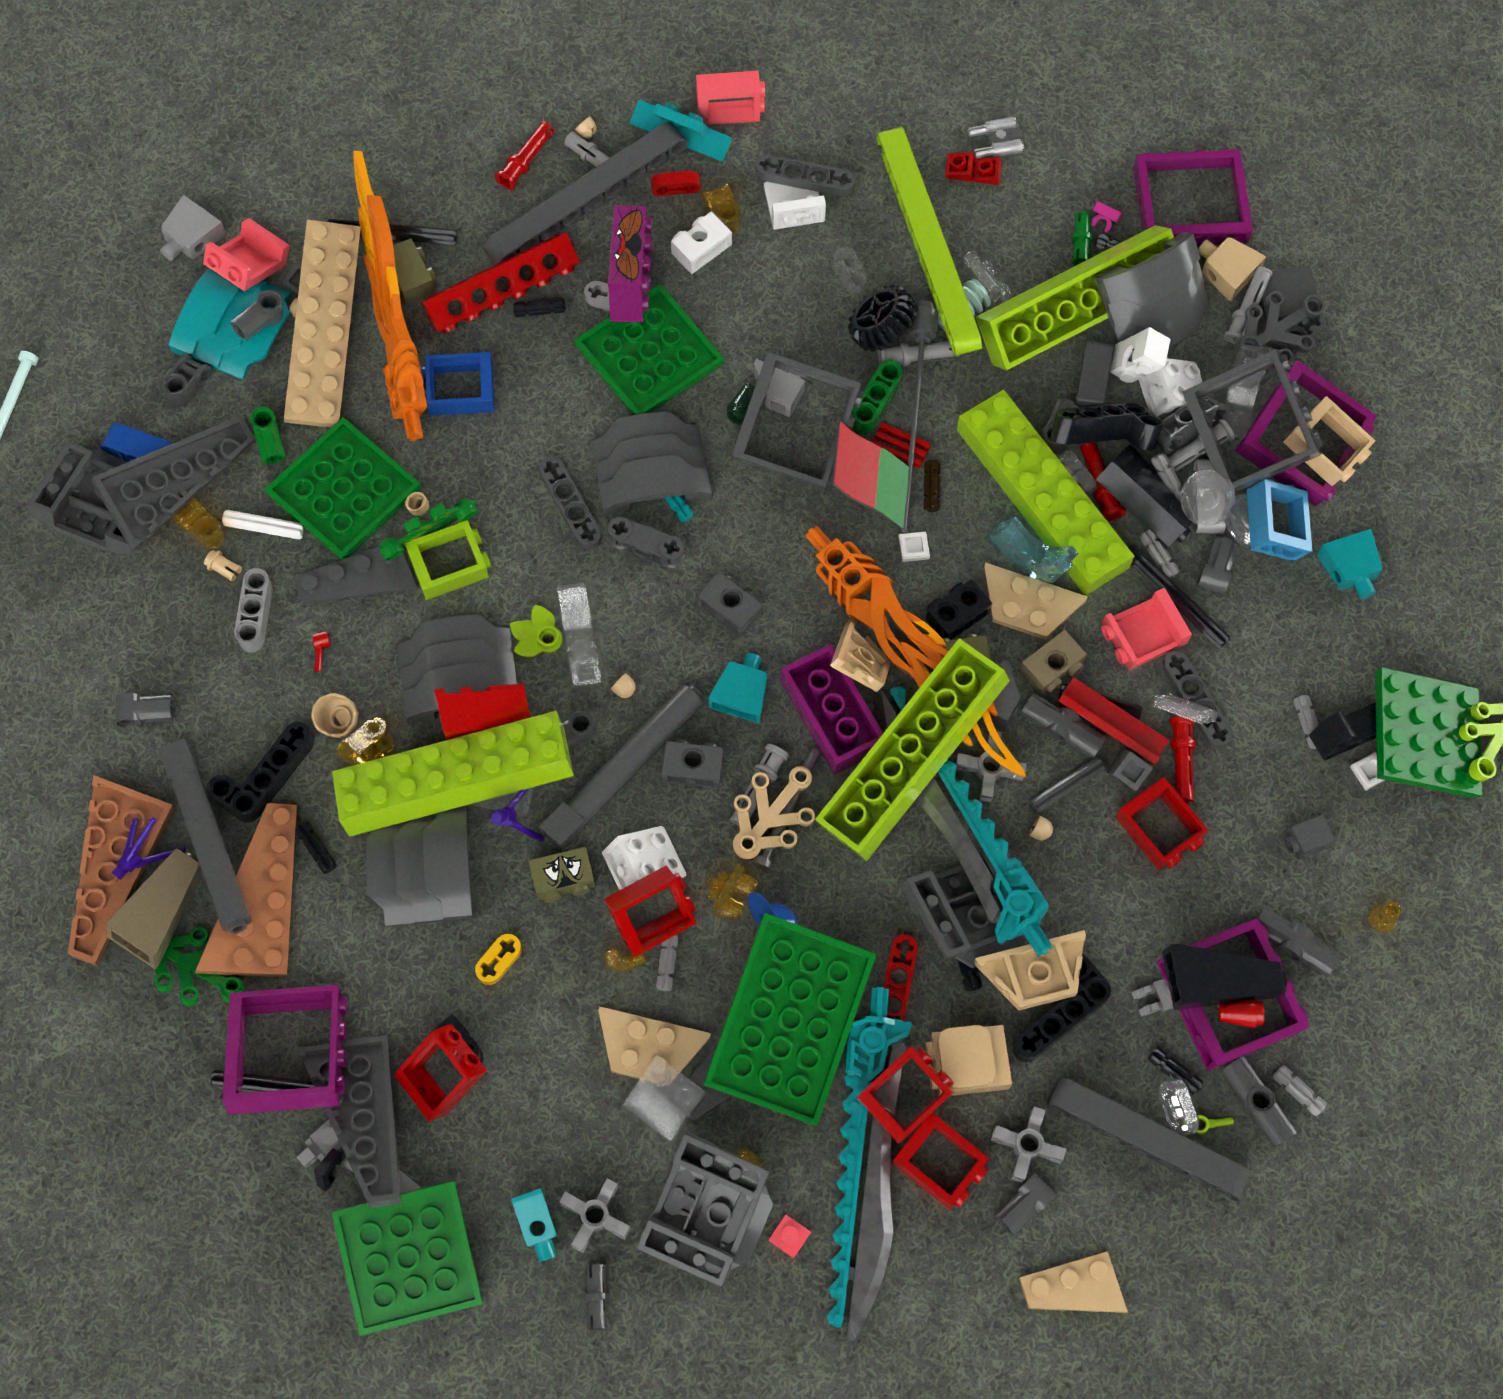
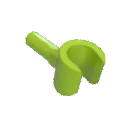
[1192,1115,1234,1135]

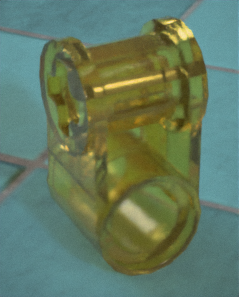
[701,183,740,234]
[172,498,225,549]
[337,718,394,766]

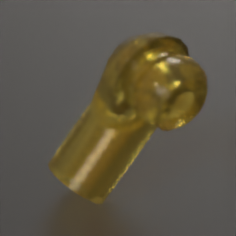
[603,949,647,972]

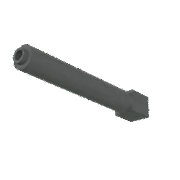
[539,685,703,852]
[158,738,251,934]

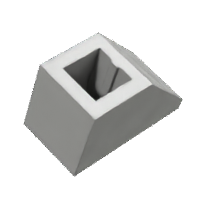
[754,359,805,418]

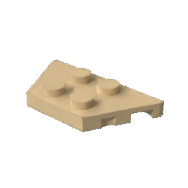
[983,563,1088,640]
[830,617,891,692]
[974,930,1086,1011]
[598,1006,711,1086]

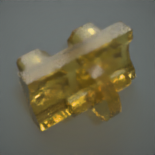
[705,863,757,921]

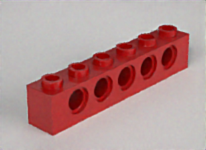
[419,233,580,334]

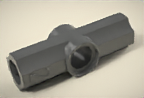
[1020,693,1107,759]
[1257,907,1342,977]
[1221,1056,1297,1148]

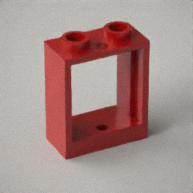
[1115,777,1209,871]
[604,865,697,957]
[394,1024,487,1122]
[857,1046,955,1143]
[892,1113,989,1211]

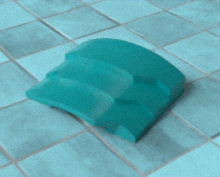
[168,268,292,380]

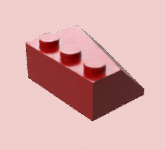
[434,684,531,740]

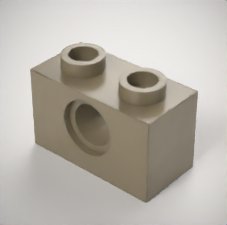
[1019,630,1087,696]

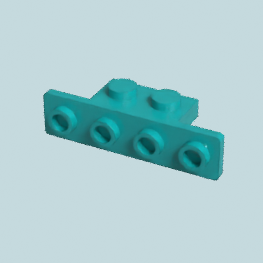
[630,100,732,162]

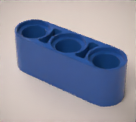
[100,423,173,462]

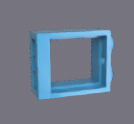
[1247,479,1312,560]

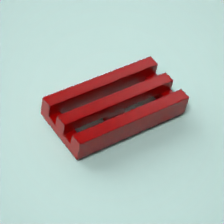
[872,422,931,469]

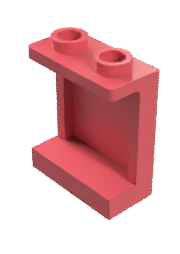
[203,218,290,291]
[1101,587,1192,670]

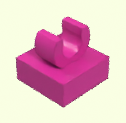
[1092,201,1123,233]

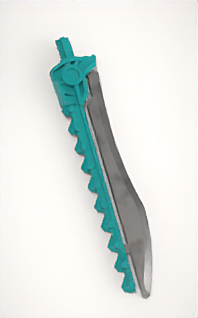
[873,686,1053,957]
[827,987,912,1341]

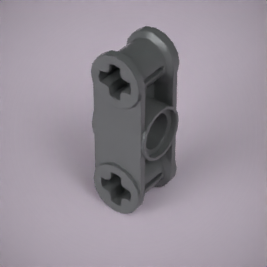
[1158,393,1229,455]
[608,517,685,569]

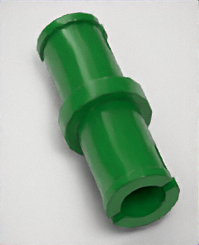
[1071,211,1093,265]

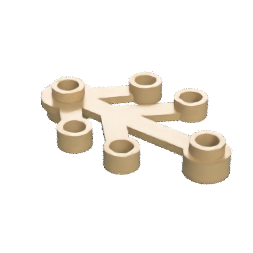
[733,766,815,859]

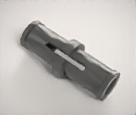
[584,1264,609,1330]

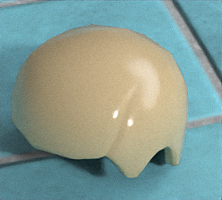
[311,693,359,738]

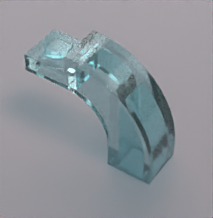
[985,517,1078,583]

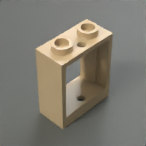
[1283,396,1375,486]

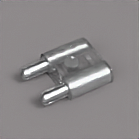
[968,116,1024,158]

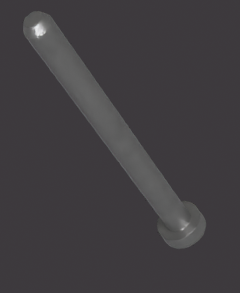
[752,746,821,872]

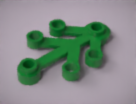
[379,498,479,562]
[155,927,245,1007]

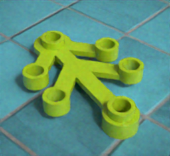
[1459,702,1503,781]

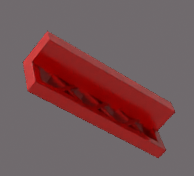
[1058,677,1170,764]

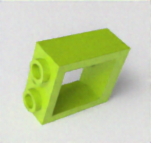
[405,520,491,600]

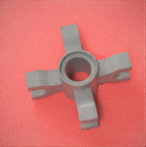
[955,732,1026,804]
[990,1106,1066,1183]
[559,1178,631,1253]

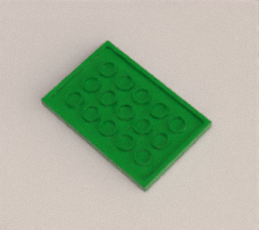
[702,913,877,1126]

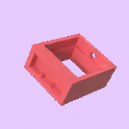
[696,71,765,125]

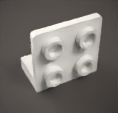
[764,175,826,230]
[1139,358,1208,420]
[602,826,687,890]

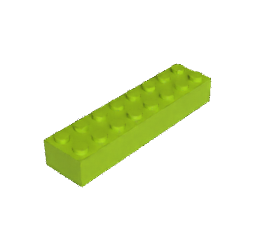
[975,225,1174,370]
[957,389,1134,596]
[815,638,1010,862]
[332,711,574,837]

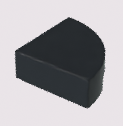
[314,1148,342,1191]

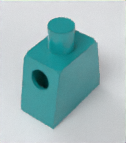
[1317,529,1382,599]
[708,653,768,724]
[511,1188,557,1262]

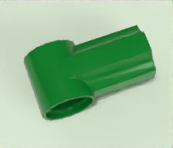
[250,407,286,465]

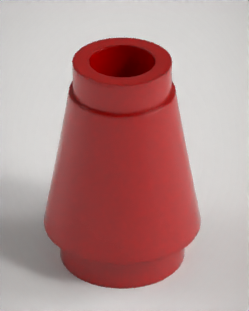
[1218,998,1264,1028]

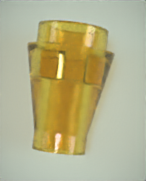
[1369,901,1401,933]

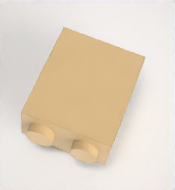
[925,1025,1012,1096]

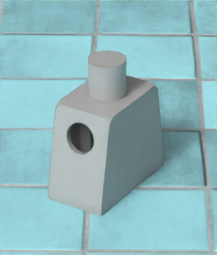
[160,195,226,261]

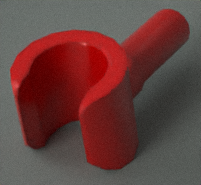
[313,632,331,672]

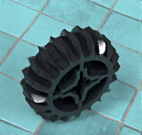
[848,284,918,352]

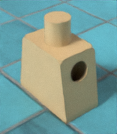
[1198,238,1266,301]

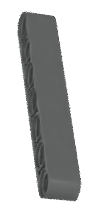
[1047,1077,1251,1201]

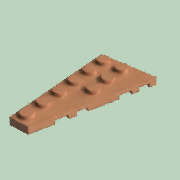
[68,775,175,967]
[195,803,297,977]

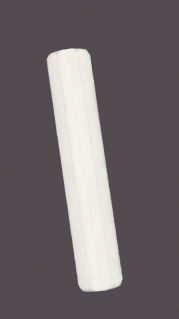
[222,510,304,539]

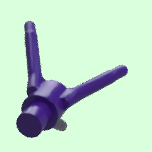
[490,788,545,842]
[112,817,186,880]

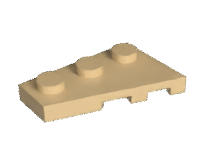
[1019,1251,1128,1313]

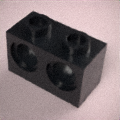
[926,579,993,640]

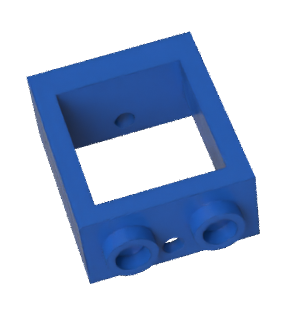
[421,352,495,416]

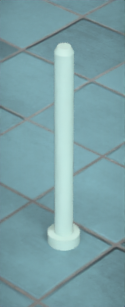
[0,351,39,439]

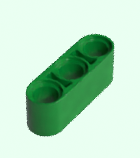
[852,360,902,435]

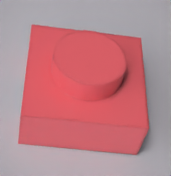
[768,1215,811,1259]

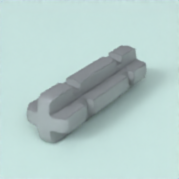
[1151,453,1187,503]
[1140,529,1179,579]
[1293,695,1319,749]
[656,935,678,992]
[1273,1065,1327,1116]

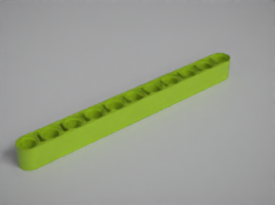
[877,127,982,356]

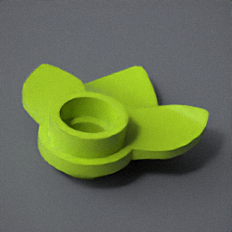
[510,605,563,658]

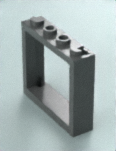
[1182,350,1323,495]
[732,351,864,490]

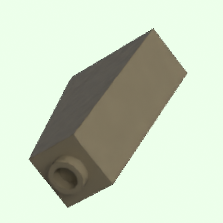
[105,848,201,969]

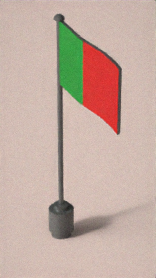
[832,301,939,534]

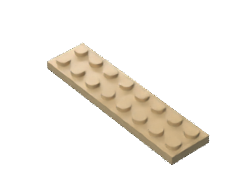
[284,220,361,427]

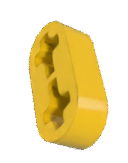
[475,934,522,985]

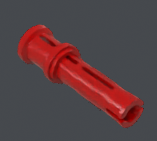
[494,121,555,191]
[1080,442,1126,522]
[1169,715,1196,803]

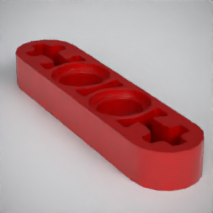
[883,934,918,1022]

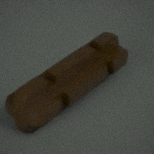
[923,460,941,512]

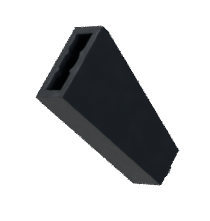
[1096,443,1194,547]
[1162,944,1287,1010]

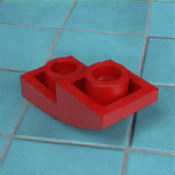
[945,152,1002,185]

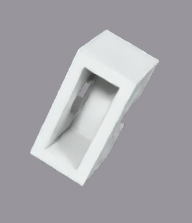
[671,211,732,274]
[1110,327,1170,383]

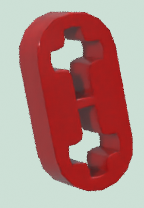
[650,171,701,196]

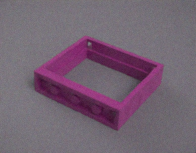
[1133,149,1253,246]
[1235,360,1377,506]
[1156,918,1310,1072]
[223,985,348,1115]

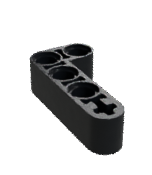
[1051,403,1163,450]
[1309,702,1376,761]
[208,722,314,823]
[1013,955,1111,1063]

